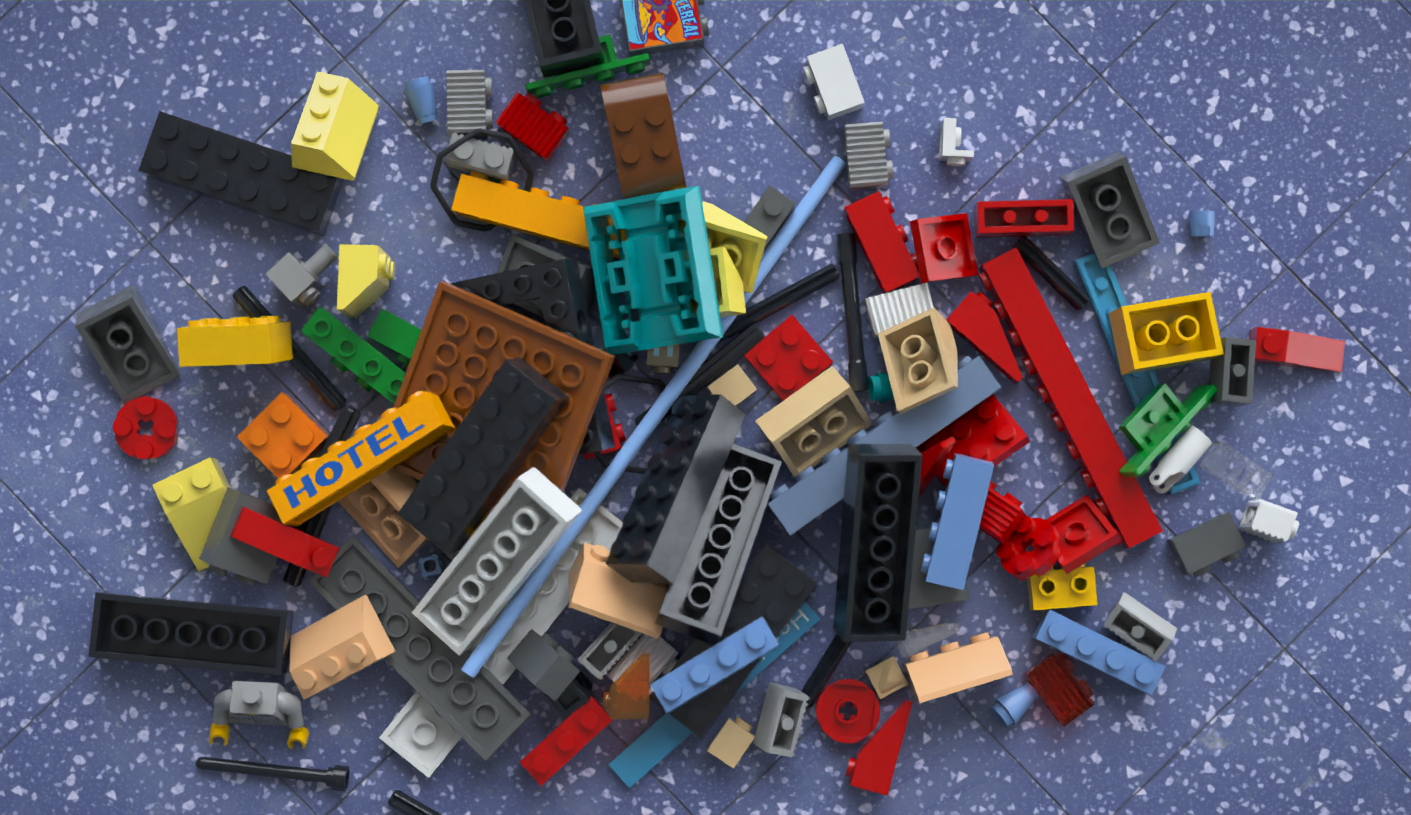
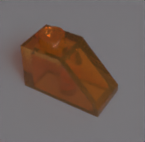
[604,653,650,719]

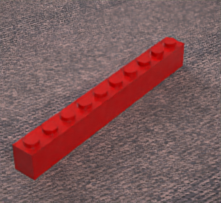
[978,247,1163,549]

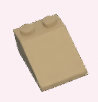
[878,307,958,414]

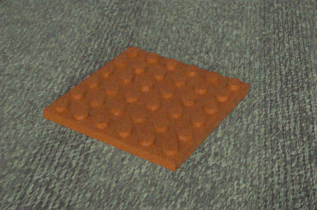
[392,281,615,513]

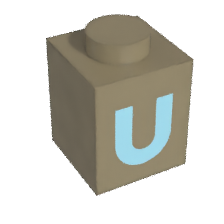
[646,344,680,374]

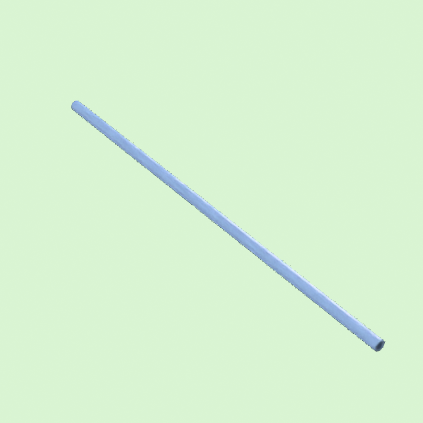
[461,156,847,678]

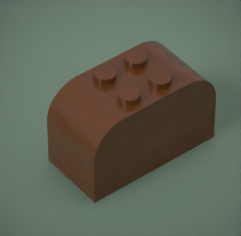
[600,73,687,199]

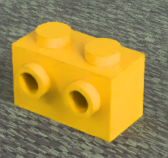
[1027,564,1098,610]

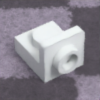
[939,118,974,166]

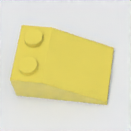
[679,201,767,293]
[152,457,231,572]

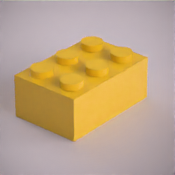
[1108,292,1224,375]
[177,316,293,367]

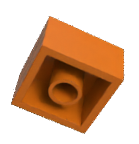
[237,392,329,478]

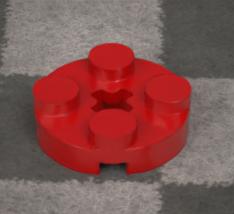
[112,396,179,460]
[996,515,1061,580]
[816,679,880,743]

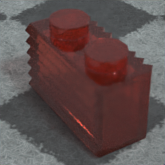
[1023,651,1094,727]

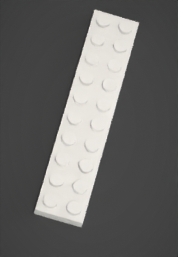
[379,488,623,778]

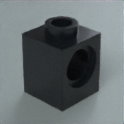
[544,662,593,718]

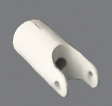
[1149,425,1213,494]

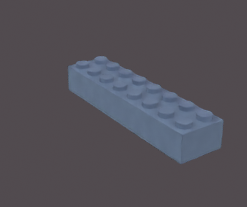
[767,355,1001,536]

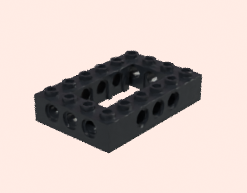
[450,258,615,455]

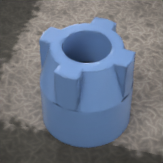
[1189,211,1215,237]
[418,553,445,579]

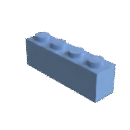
[920,453,994,590]
[1031,609,1166,695]
[650,617,780,713]

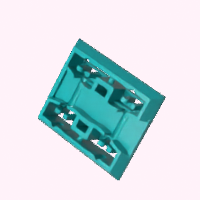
[583,186,723,355]

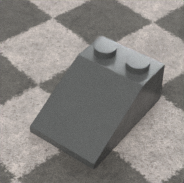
[1059,152,1160,268]
[497,234,597,318]
[75,285,180,404]

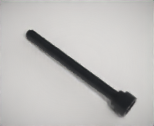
[196,757,350,792]

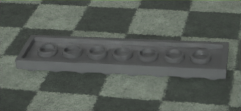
[308,535,533,761]

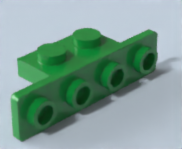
[525,34,650,98]
[301,307,406,404]
[368,309,421,366]
[1119,383,1217,477]

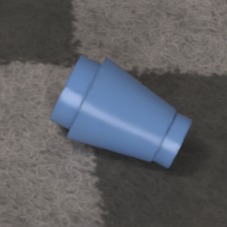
[403,76,437,124]
[990,683,1039,728]

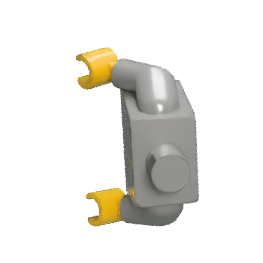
[209,681,309,749]

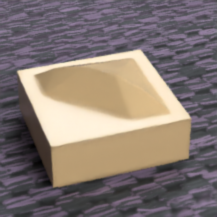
[865,656,908,699]

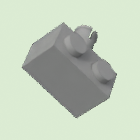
[265,243,339,308]

